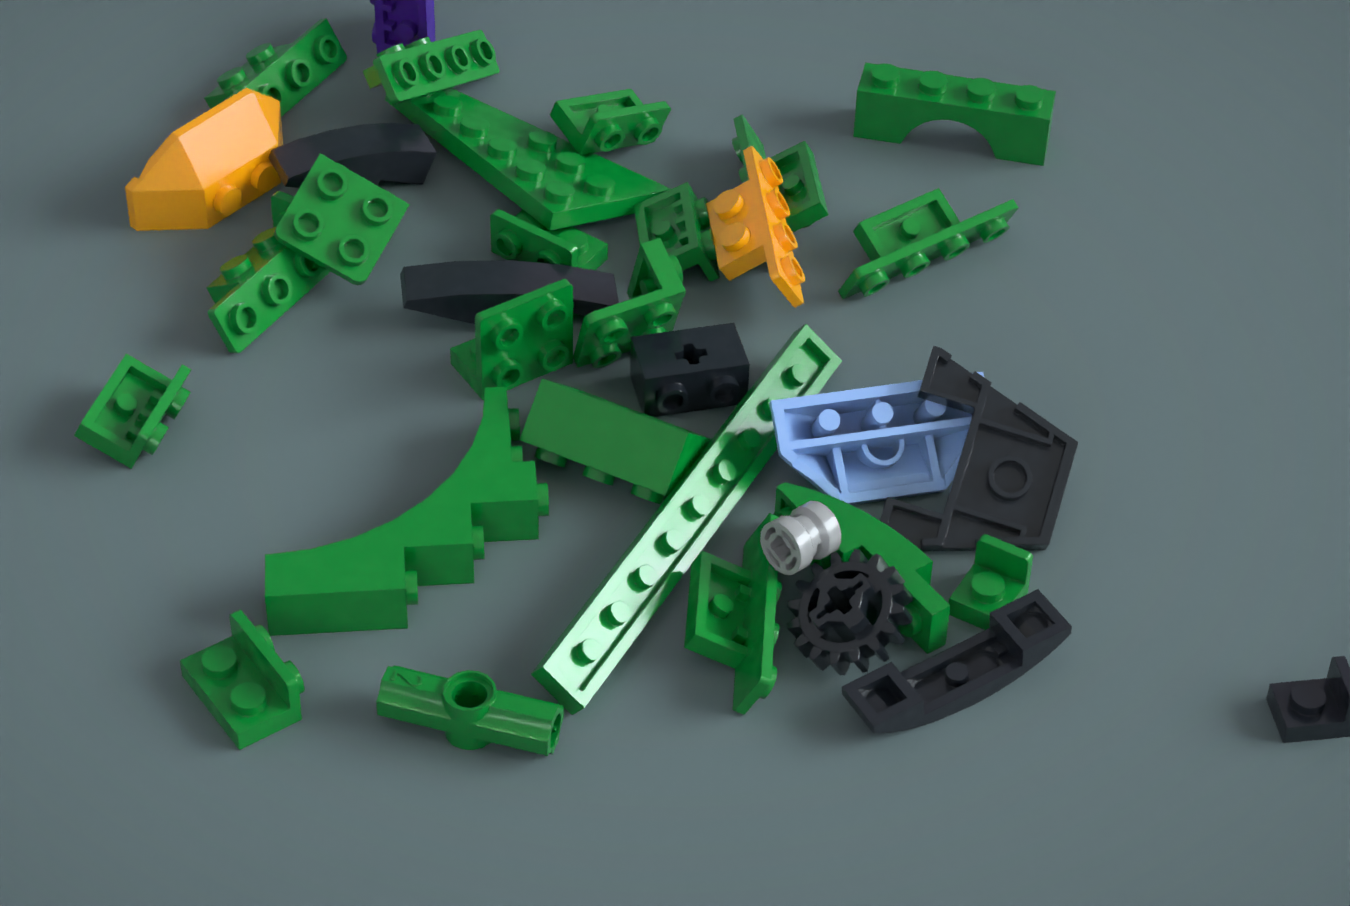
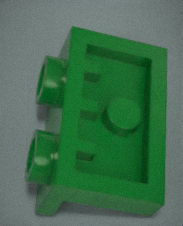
[634,182,720,282]
[490,209,608,270]
[180,609,305,750]

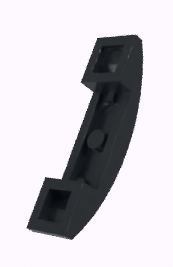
[842,589,1072,733]

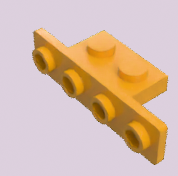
[706,146,805,308]

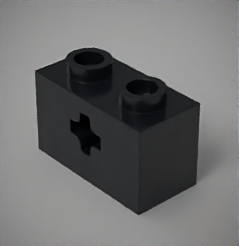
[630,322,750,417]

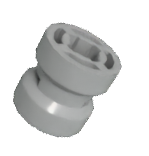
[760,501,842,575]

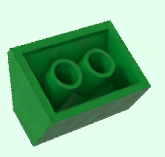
[520,378,711,504]

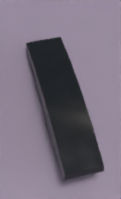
[400,260,619,324]

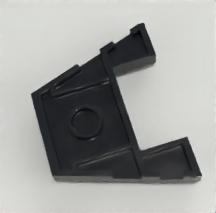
[880,346,1078,551]

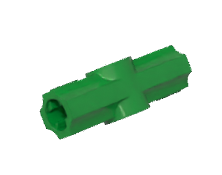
[376,665,564,756]

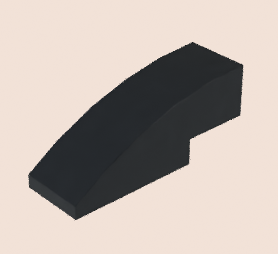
[269,123,437,188]

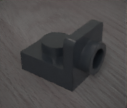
[1266,656,1350,743]

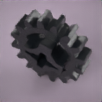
[786,549,913,676]

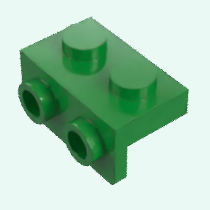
[550,89,671,155]
[74,353,192,469]

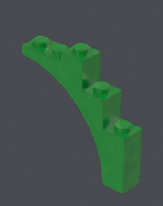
[265,387,549,636]

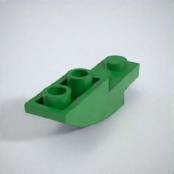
[774,482,951,654]

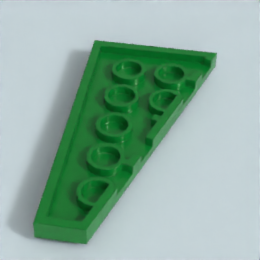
[385,88,671,231]

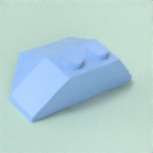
[769,372,984,505]

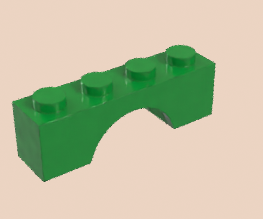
[853,62,1056,166]

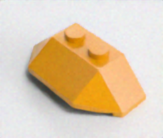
[125,88,283,231]

